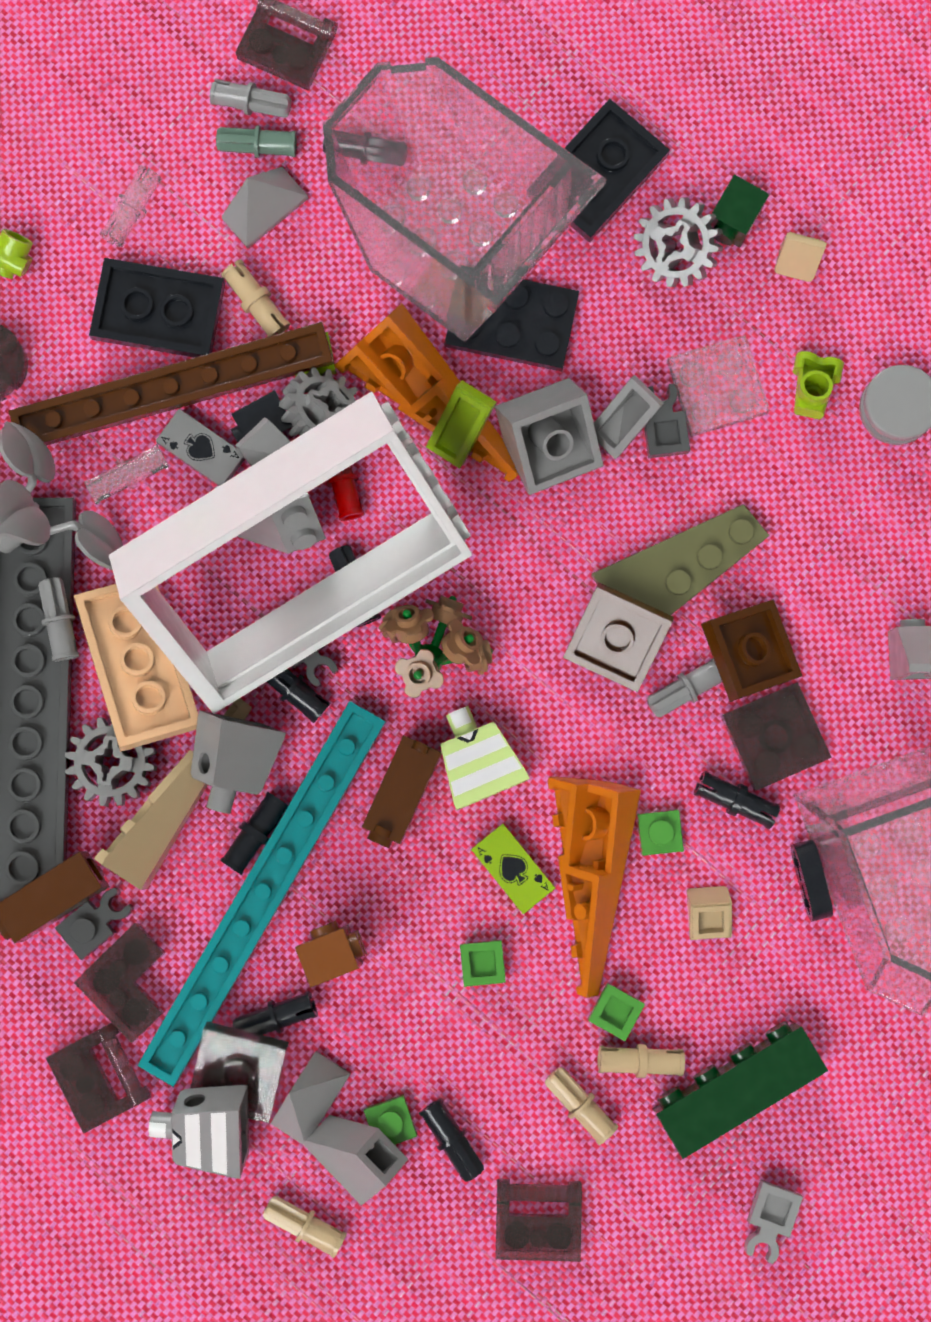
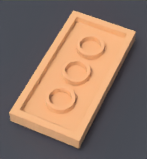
[73,584,198,752]

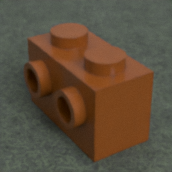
[295,921,367,988]

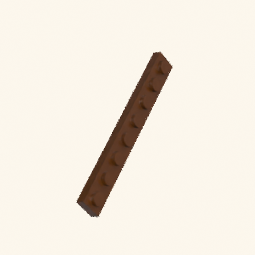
[8,322,334,446]

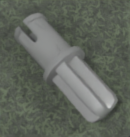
[210,78,291,118]
[38,577,79,662]
[647,658,722,718]

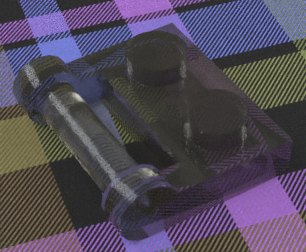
[235,0,338,91]
[46,1022,152,1134]
[495,1179,582,1262]

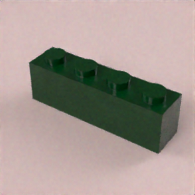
[652,1021,828,1159]

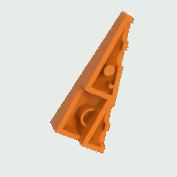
[335,303,519,482]
[548,776,641,998]

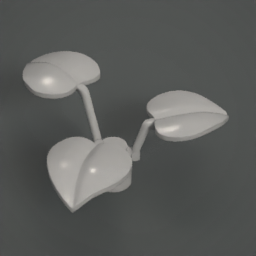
[0,421,123,571]

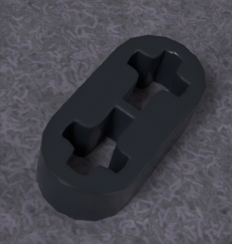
[791,840,833,922]

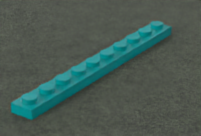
[137,701,386,1087]

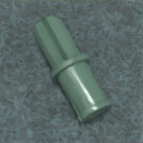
[216,125,297,158]

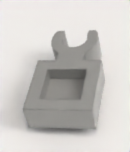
[744,1180,803,1264]

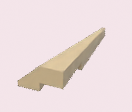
[94,698,252,890]

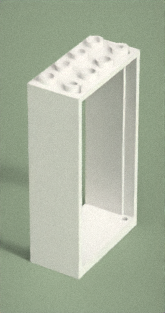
[109,391,472,714]

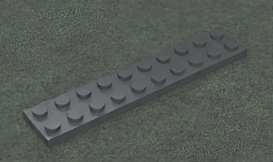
[0,498,76,902]

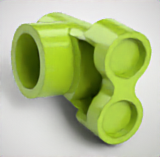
[0,229,33,279]
[793,351,844,420]

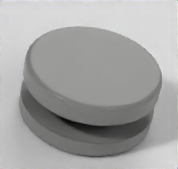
[859,365,931,445]

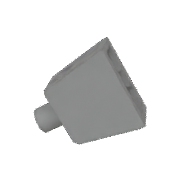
[191,710,286,814]

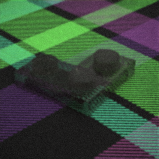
[74,923,166,1043]

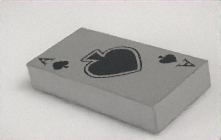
[156,409,245,486]

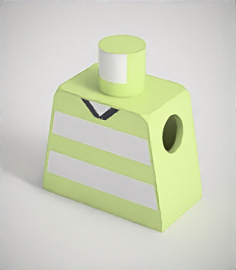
[440,706,530,811]

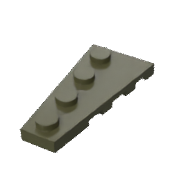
[591,504,770,615]

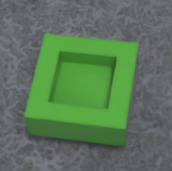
[636,810,684,856]
[460,940,506,987]
[587,983,645,1041]
[364,1094,417,1145]

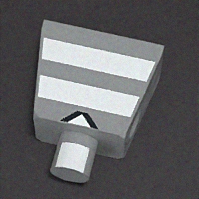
[149,1085,249,1179]

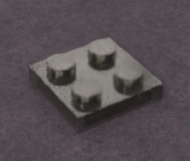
[721,682,832,791]
[191,1021,289,1123]

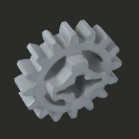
[634,197,723,287]
[279,368,358,436]
[65,717,157,807]

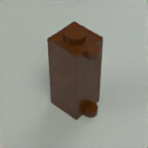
[362,735,442,848]
[0,851,110,944]

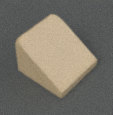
[774,232,827,282]
[687,886,732,940]

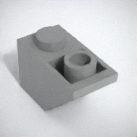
[302,1115,408,1206]

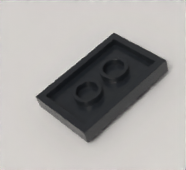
[530,99,670,242]
[89,258,225,358]
[444,266,579,372]

